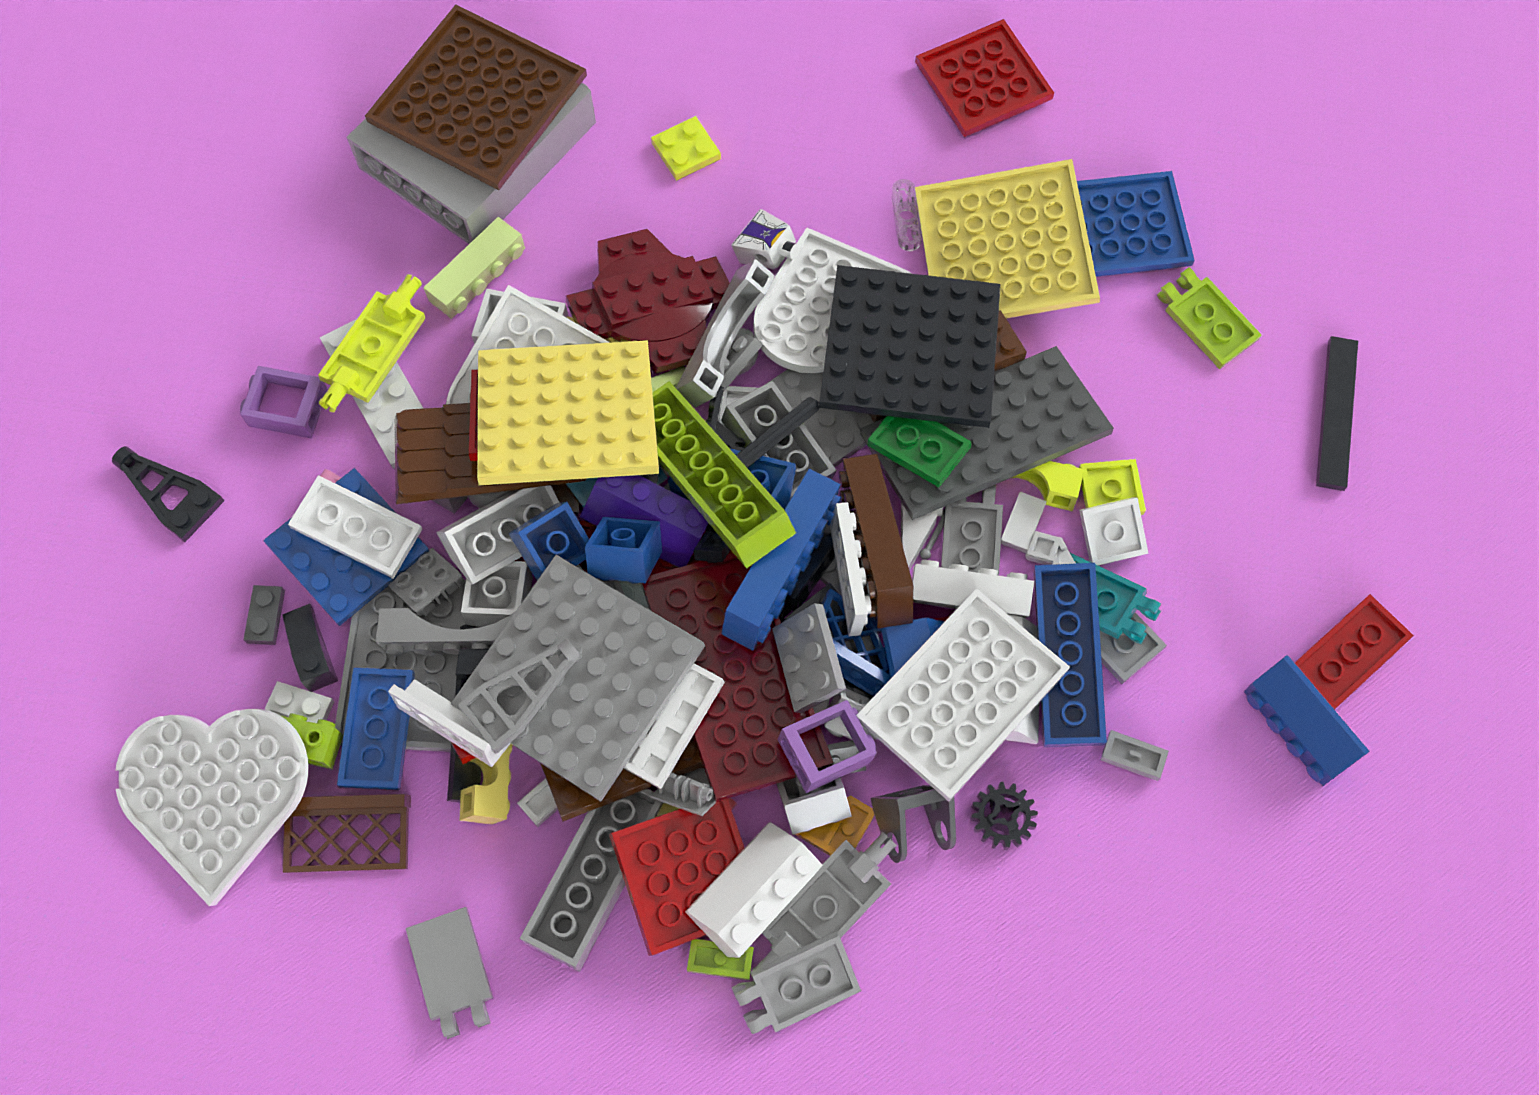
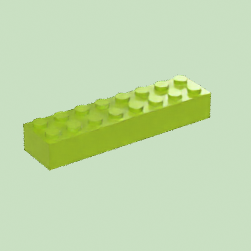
[652,381,796,568]

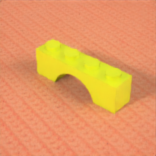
[1012,461,1084,511]

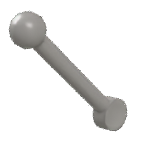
[920,509,945,560]

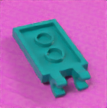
[1070,553,1161,644]

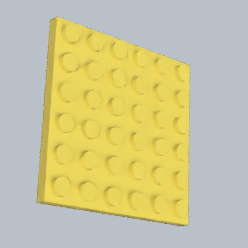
[915,159,1100,318]
[477,340,659,485]

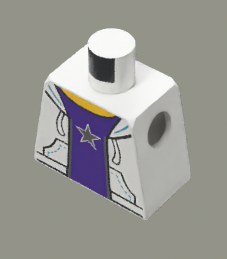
[732,209,800,269]

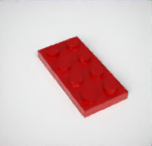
[1295,594,1414,710]

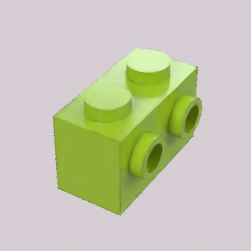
[281,713,344,769]

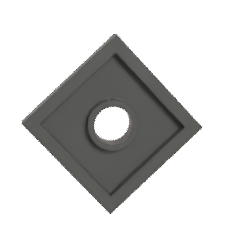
[871,785,956,863]

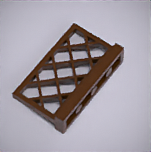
[283,794,411,873]

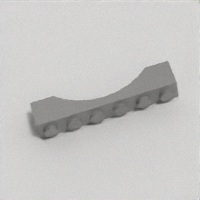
[676,259,775,407]
[376,608,516,655]

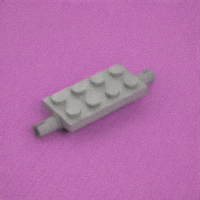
[752,832,897,970]

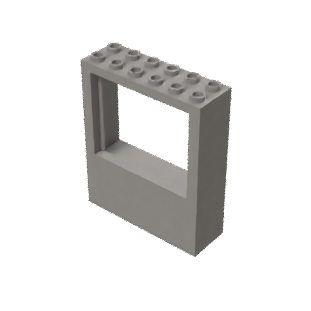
[346,83,596,244]

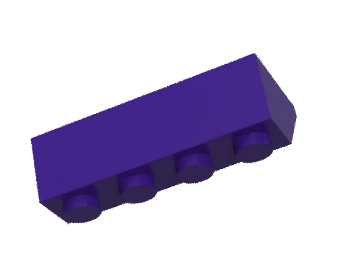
[580,475,708,568]

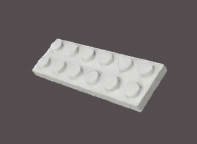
[320,319,423,469]

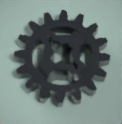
[970,782,1038,850]

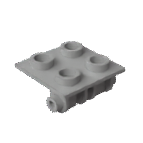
[388,548,464,617]
[651,768,716,816]

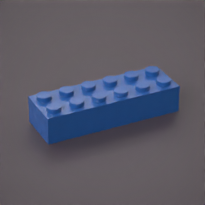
[721,469,842,650]
[1034,563,1107,747]

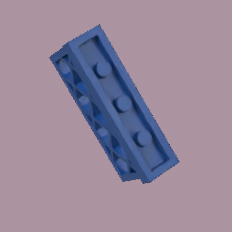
[822,589,891,697]

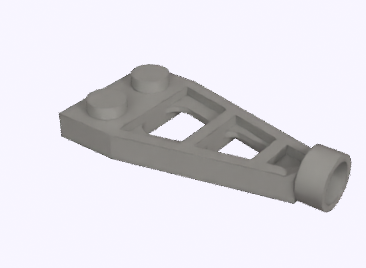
[458,638,583,753]

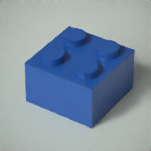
[508,502,589,581]
[585,517,662,584]

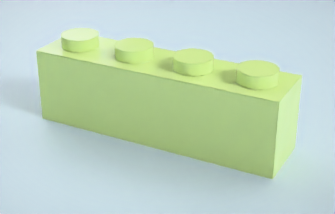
[423,217,525,319]

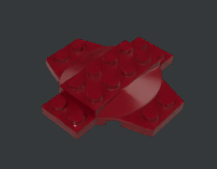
[566,229,730,373]

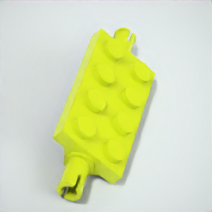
[318,274,426,412]

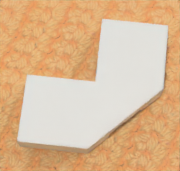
[1025,531,1075,565]

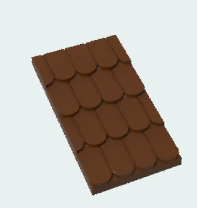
[394,403,587,505]

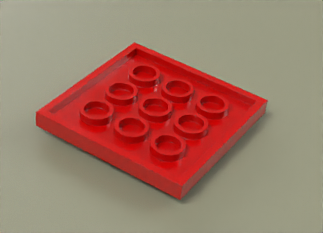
[915,19,1054,137]
[609,799,744,956]

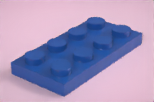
[337,668,415,790]

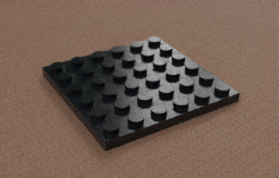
[819,265,1001,428]

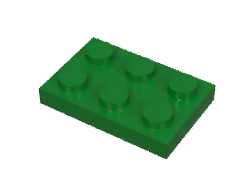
[868,416,972,487]

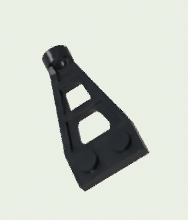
[112,446,224,542]

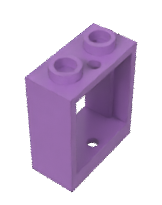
[240,366,328,438]
[777,700,877,793]

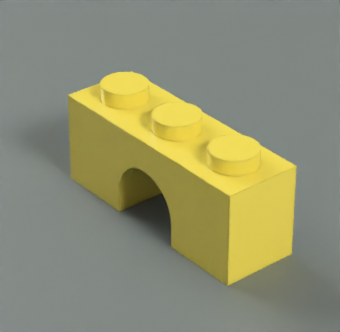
[459,744,512,824]

